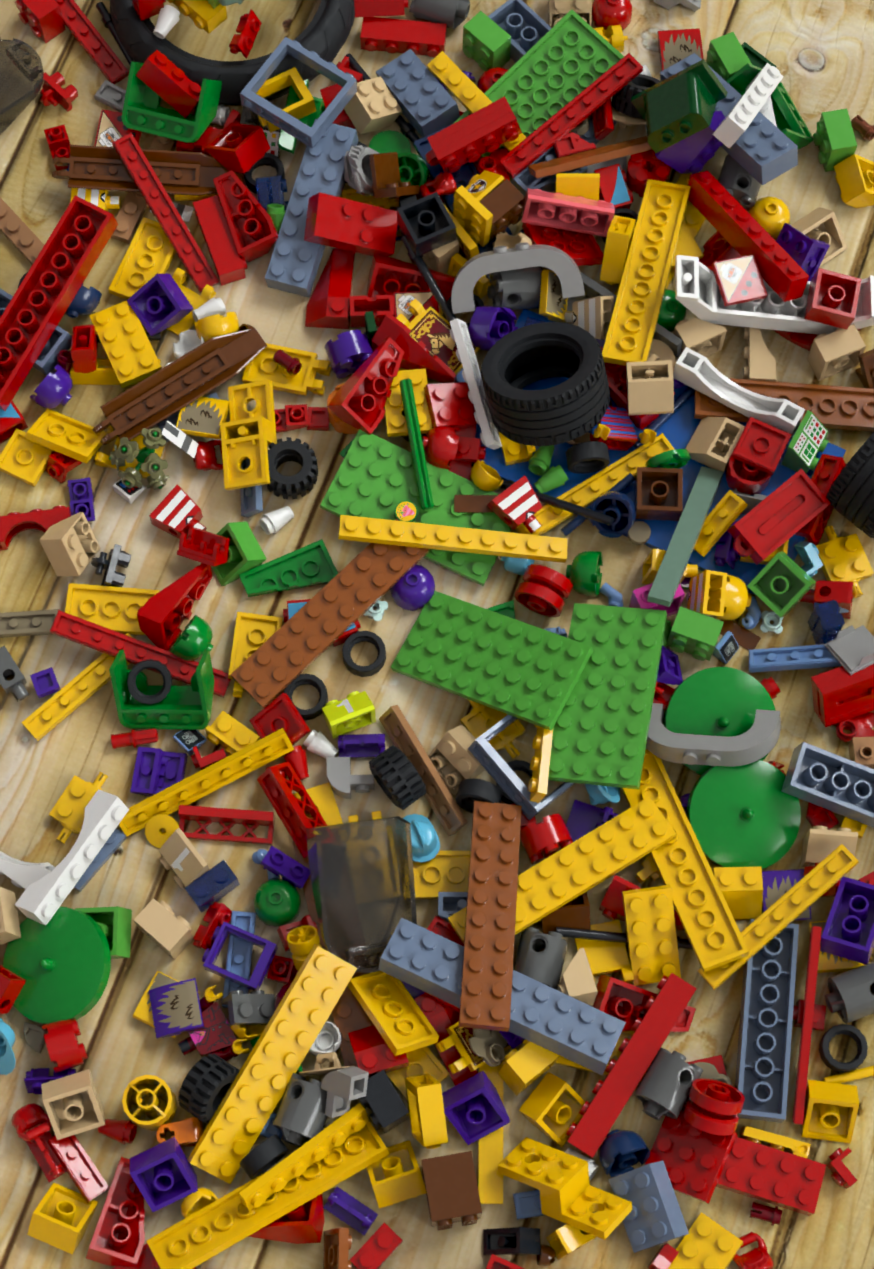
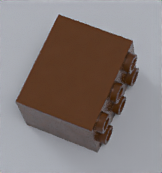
[421,1151,482,1230]

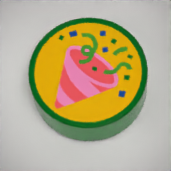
[394,500,418,522]

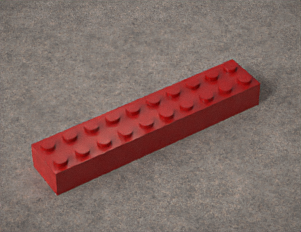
[0,195,118,411]

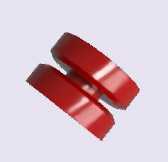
[514,564,573,617]
[683,1078,745,1136]

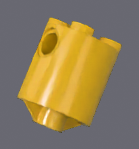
[122,1075,178,1131]

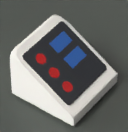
[113,479,146,504]

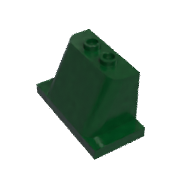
[631,59,728,153]

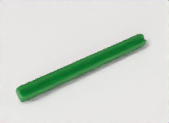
[399,379,434,510]

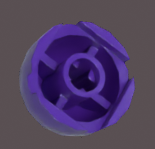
[30,364,73,409]
[390,564,435,611]

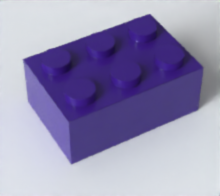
[820,876,874,965]

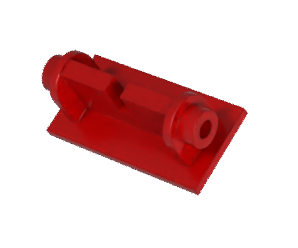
[229,9,262,58]
[192,901,232,951]
[26,1131,66,1183]

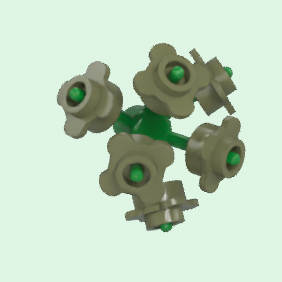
[109,427,170,490]

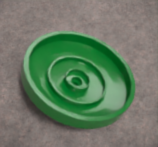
[664,667,776,776]
[687,759,801,869]
[3,907,111,1024]

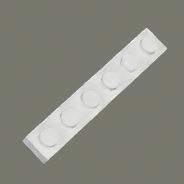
[450,318,502,450]

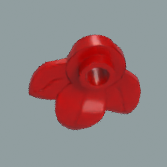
[477,149,510,181]
[835,712,874,742]

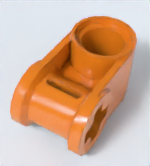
[156,1117,204,1147]

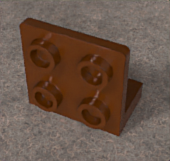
[370,152,420,199]

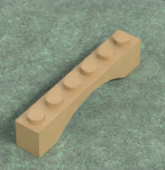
[743,327,776,381]

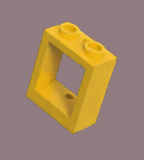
[256,67,316,133]
[600,215,636,285]
[405,1073,448,1149]

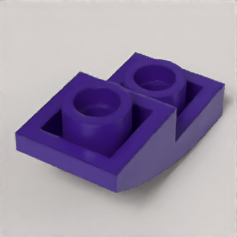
[68,477,96,522]

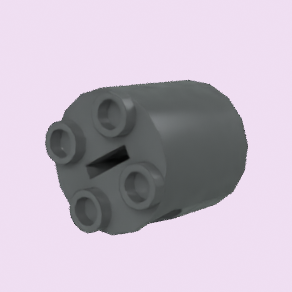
[409,0,470,29]
[718,154,761,212]
[487,266,543,310]
[513,927,568,990]
[825,961,874,1024]
[634,1048,703,1121]
[272,1073,328,1147]

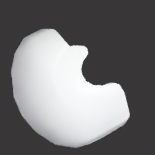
[173,330,205,359]
[309,1021,342,1056]

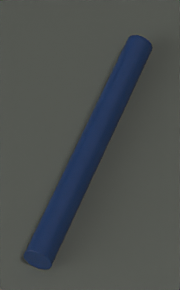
[633,386,694,449]
[560,473,636,536]

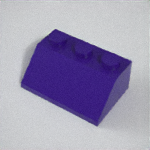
[655,111,725,174]

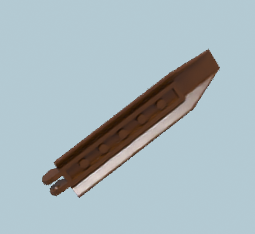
[52,145,243,196]
[92,328,267,445]

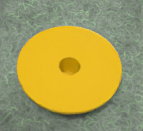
[145,814,180,848]

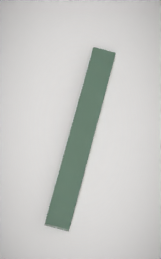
[647,466,723,607]

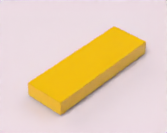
[694,490,748,557]

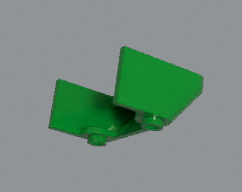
[122,61,222,143]
[726,63,814,149]
[109,650,214,730]

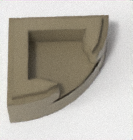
[23,1022,48,1053]

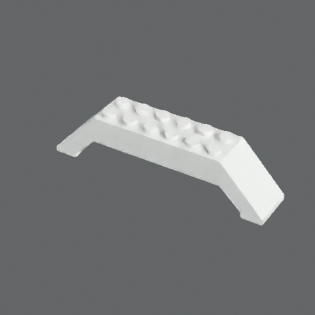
[675,255,874,335]

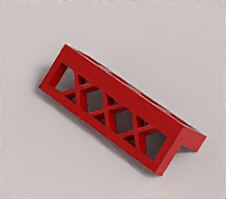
[794,454,846,546]
[257,761,336,858]
[178,805,275,845]

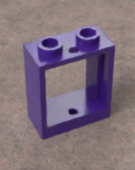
[202,922,278,991]

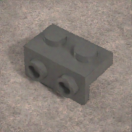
[221,990,275,1025]

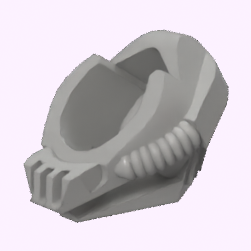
[344,145,380,197]

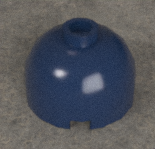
[65,283,102,319]
[590,491,636,538]
[599,1130,650,1177]

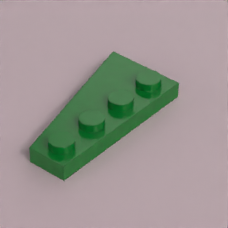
[239,539,338,597]

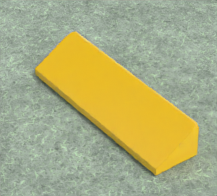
[70,359,161,385]

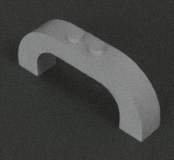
[451,243,585,314]
[646,703,781,767]

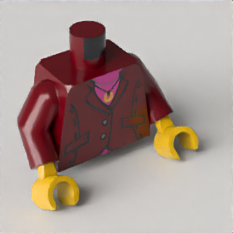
[178,985,250,1061]

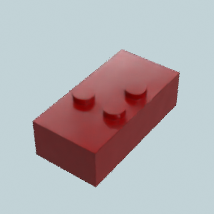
[304,192,398,257]

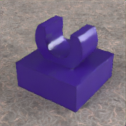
[30,667,61,698]

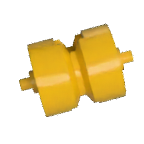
[593,25,628,53]
[287,925,322,971]

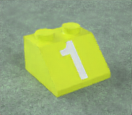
[322,691,376,739]

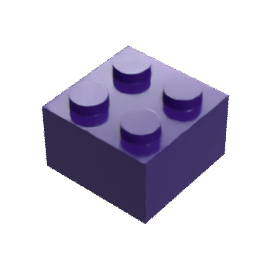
[130,1137,198,1212]

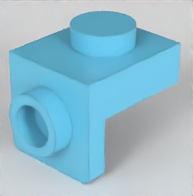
[794,541,823,577]

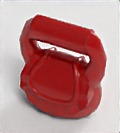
[420,172,457,197]
[193,439,223,471]
[11,1103,52,1141]
[733,1232,774,1269]

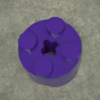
[468,306,518,351]
[325,330,373,379]

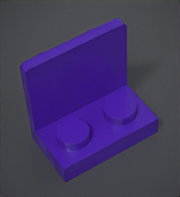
[776,223,830,281]

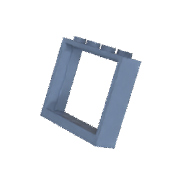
[240,37,357,148]
[468,715,575,821]

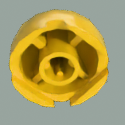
[748,196,790,240]
[194,312,239,342]
[713,575,752,620]

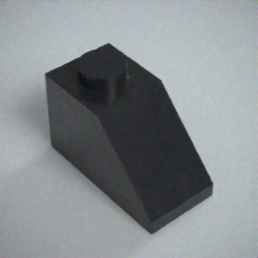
[483,1227,541,1256]

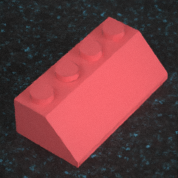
[521,188,615,237]

